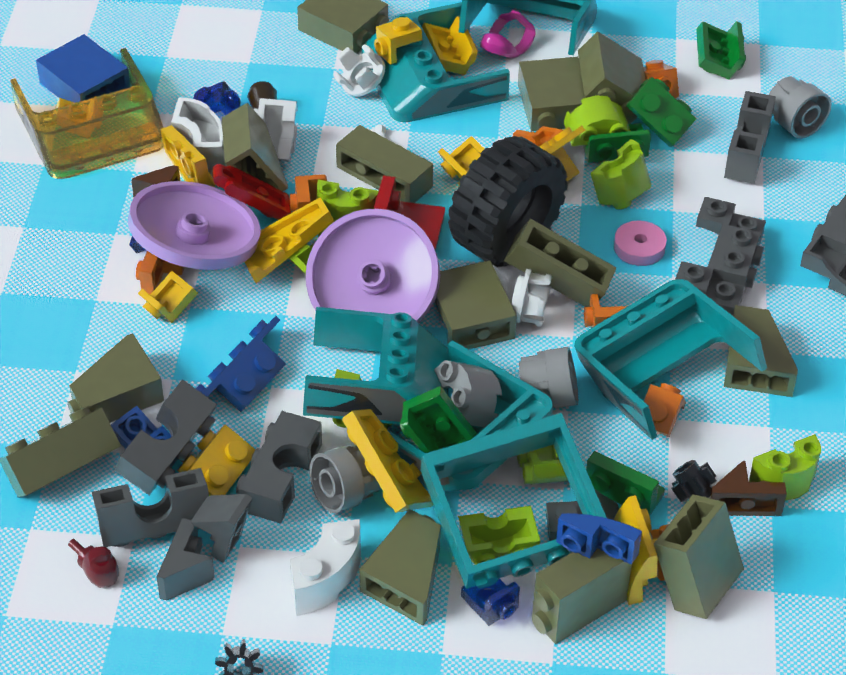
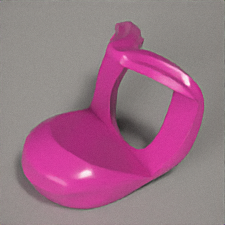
[480,10,536,58]

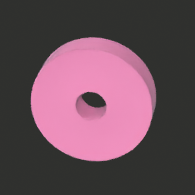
[614,220,667,266]

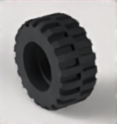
[448,136,568,267]

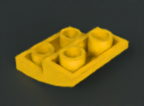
[614,495,659,605]

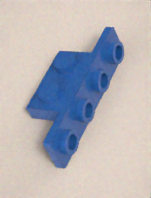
[196,316,286,412]

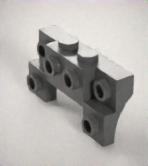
[800,195,846,296]
[675,197,766,316]

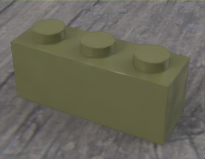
[336,125,433,203]
[504,218,617,307]
[0,406,121,497]

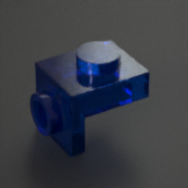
[193,81,241,115]
[461,578,520,626]

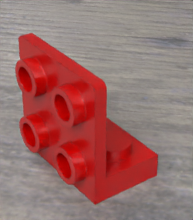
[374,175,445,251]

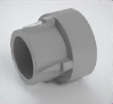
[769,76,832,138]
[519,346,579,408]
[310,445,381,513]

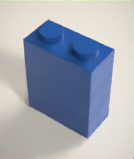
[36,34,131,108]

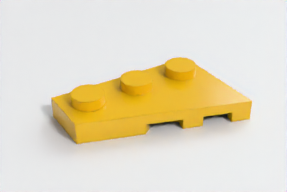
[160,125,216,188]
[245,197,334,284]
[342,409,433,513]

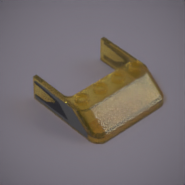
[10,47,164,179]

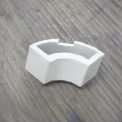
[171,97,227,169]
[290,519,361,616]

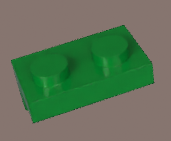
[696,21,746,80]
[626,77,697,147]
[582,123,651,163]
[400,386,477,453]
[586,451,665,516]

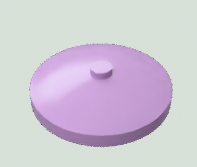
[128,181,261,270]
[306,209,440,323]

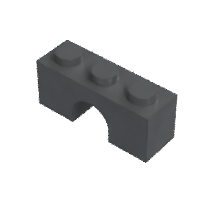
[724,91,776,184]
[114,379,217,496]
[236,410,322,524]
[92,468,209,547]

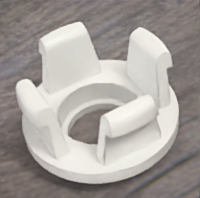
[333,44,385,97]
[511,269,552,327]

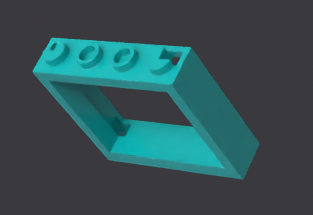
[420,413,607,589]

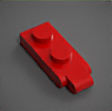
[213,164,291,220]

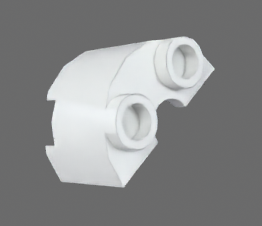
[254,98,298,162]

